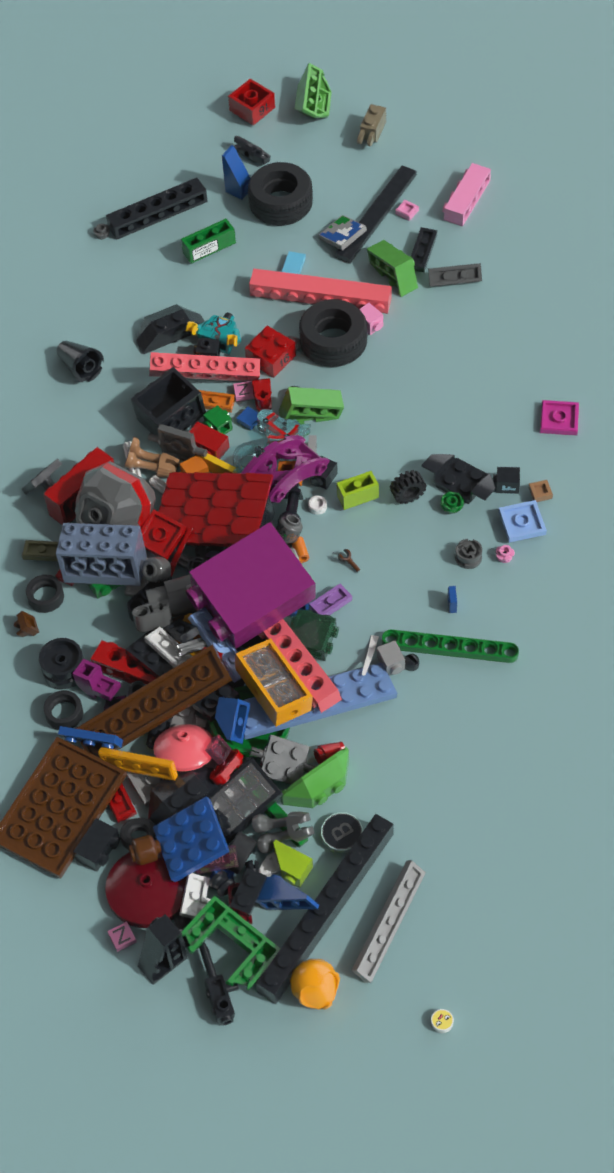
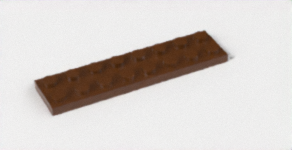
[75,645,232,758]

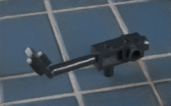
[180,929,239,1026]

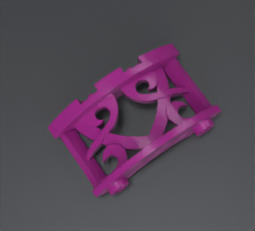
[241,435,330,503]

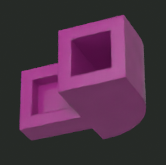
[73,659,121,702]

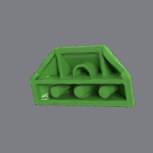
[294,63,332,118]
[281,747,349,808]

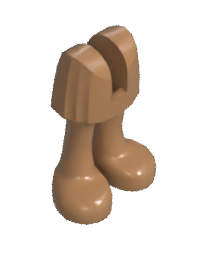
[124,437,180,478]

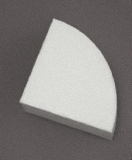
[259,852,281,877]

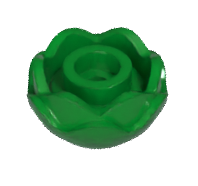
[440,492,464,514]

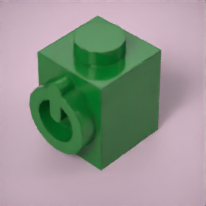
[202,405,233,434]

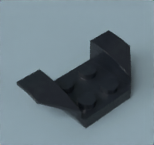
[421,454,495,504]

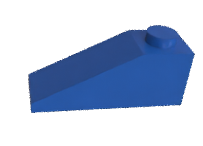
[222,145,250,200]
[257,875,319,910]

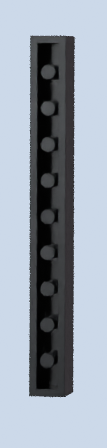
[256,813,394,1004]

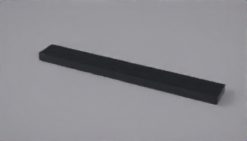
[335,165,417,263]

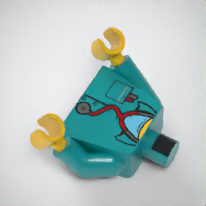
[186,312,241,355]

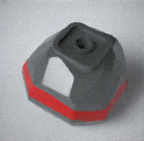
[75,461,156,528]

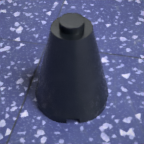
[57,340,104,382]

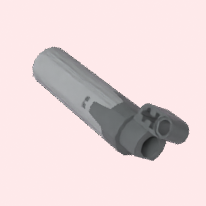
[132,548,299,632]

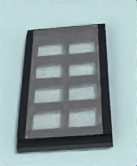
[207,758,283,845]

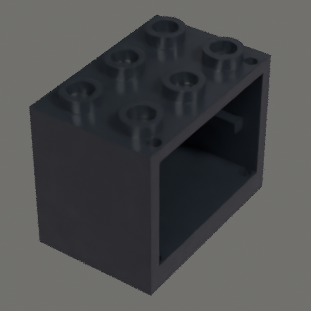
[131,367,206,435]

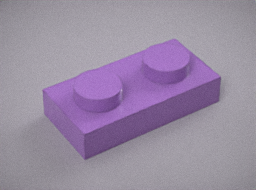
[309,583,352,621]

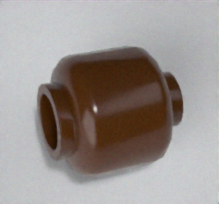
[128,835,161,866]

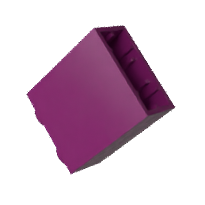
[185,522,316,649]

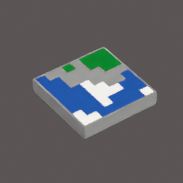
[319,215,367,250]

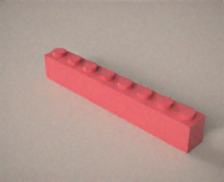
[249,268,392,314]

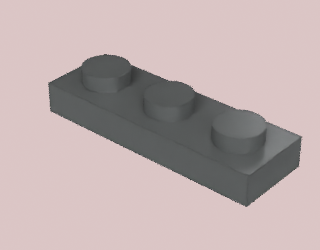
[428,263,482,286]

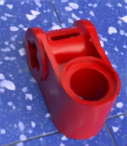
[252,378,272,413]

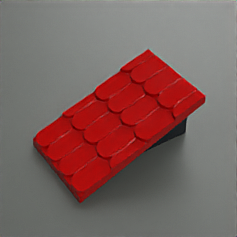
[158,472,275,547]

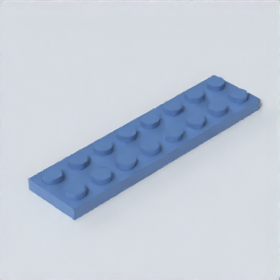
[242,663,397,740]

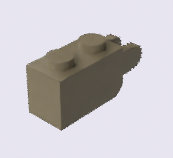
[357,104,386,146]

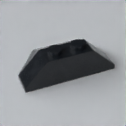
[136,304,204,354]
[148,766,221,825]

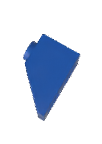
[215,697,251,744]

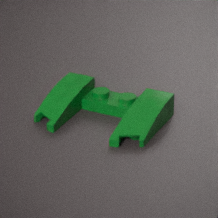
[181,895,281,990]

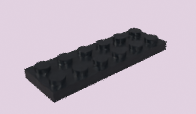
[126,630,240,722]

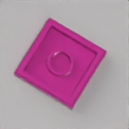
[540,400,579,436]

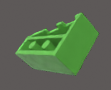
[279,387,344,427]

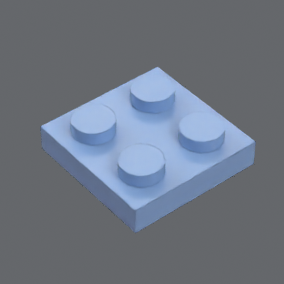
[499,500,547,543]

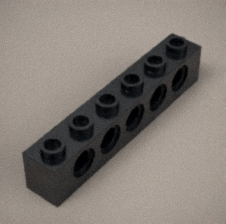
[106,177,208,240]

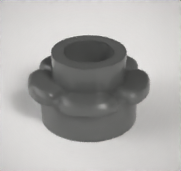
[93,224,110,239]

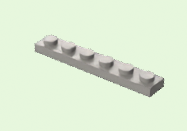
[351,860,426,983]

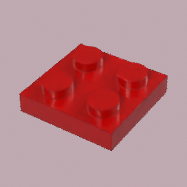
[141,509,187,560]

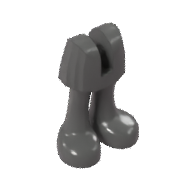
[252,812,314,853]

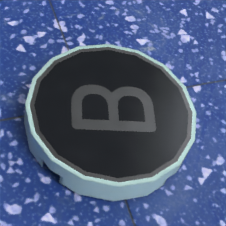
[321,813,363,853]

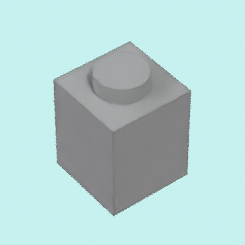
[377,641,405,675]

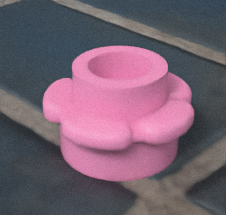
[495,545,515,563]

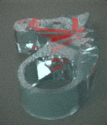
[233,409,311,473]

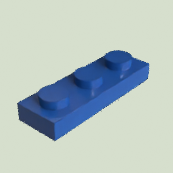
[58,726,123,749]

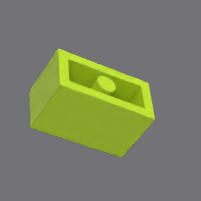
[336,471,379,510]

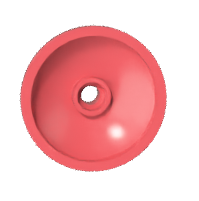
[153,724,216,771]

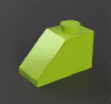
[273,839,313,888]

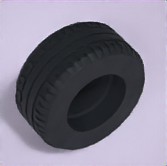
[248,162,313,226]
[299,299,367,367]

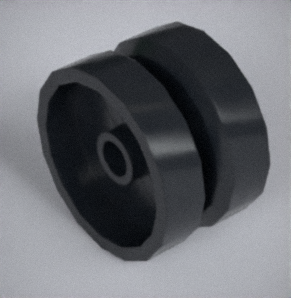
[39,638,84,689]

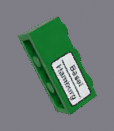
[181,218,236,264]

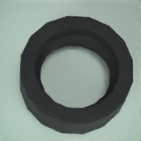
[26,574,64,613]
[43,690,84,730]

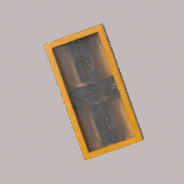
[235,638,313,727]

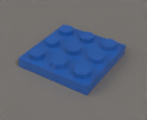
[153,796,230,882]

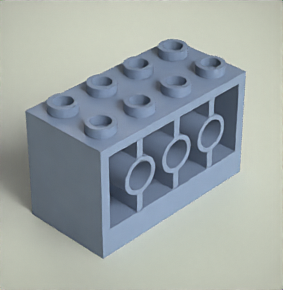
[56,523,147,586]

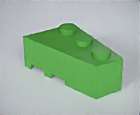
[367,240,418,297]

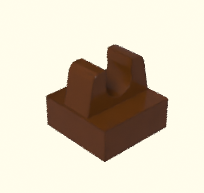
[14,611,39,637]

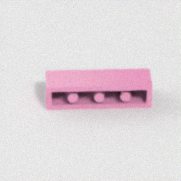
[442,163,491,226]

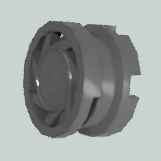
[455,539,482,569]

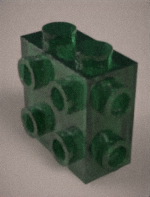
[290,609,339,661]

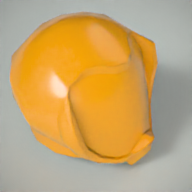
[290,959,340,1010]

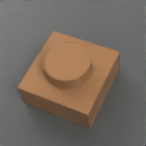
[529,480,553,502]

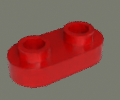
[209,749,243,785]

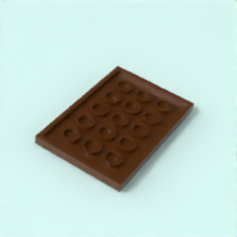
[0,737,127,879]

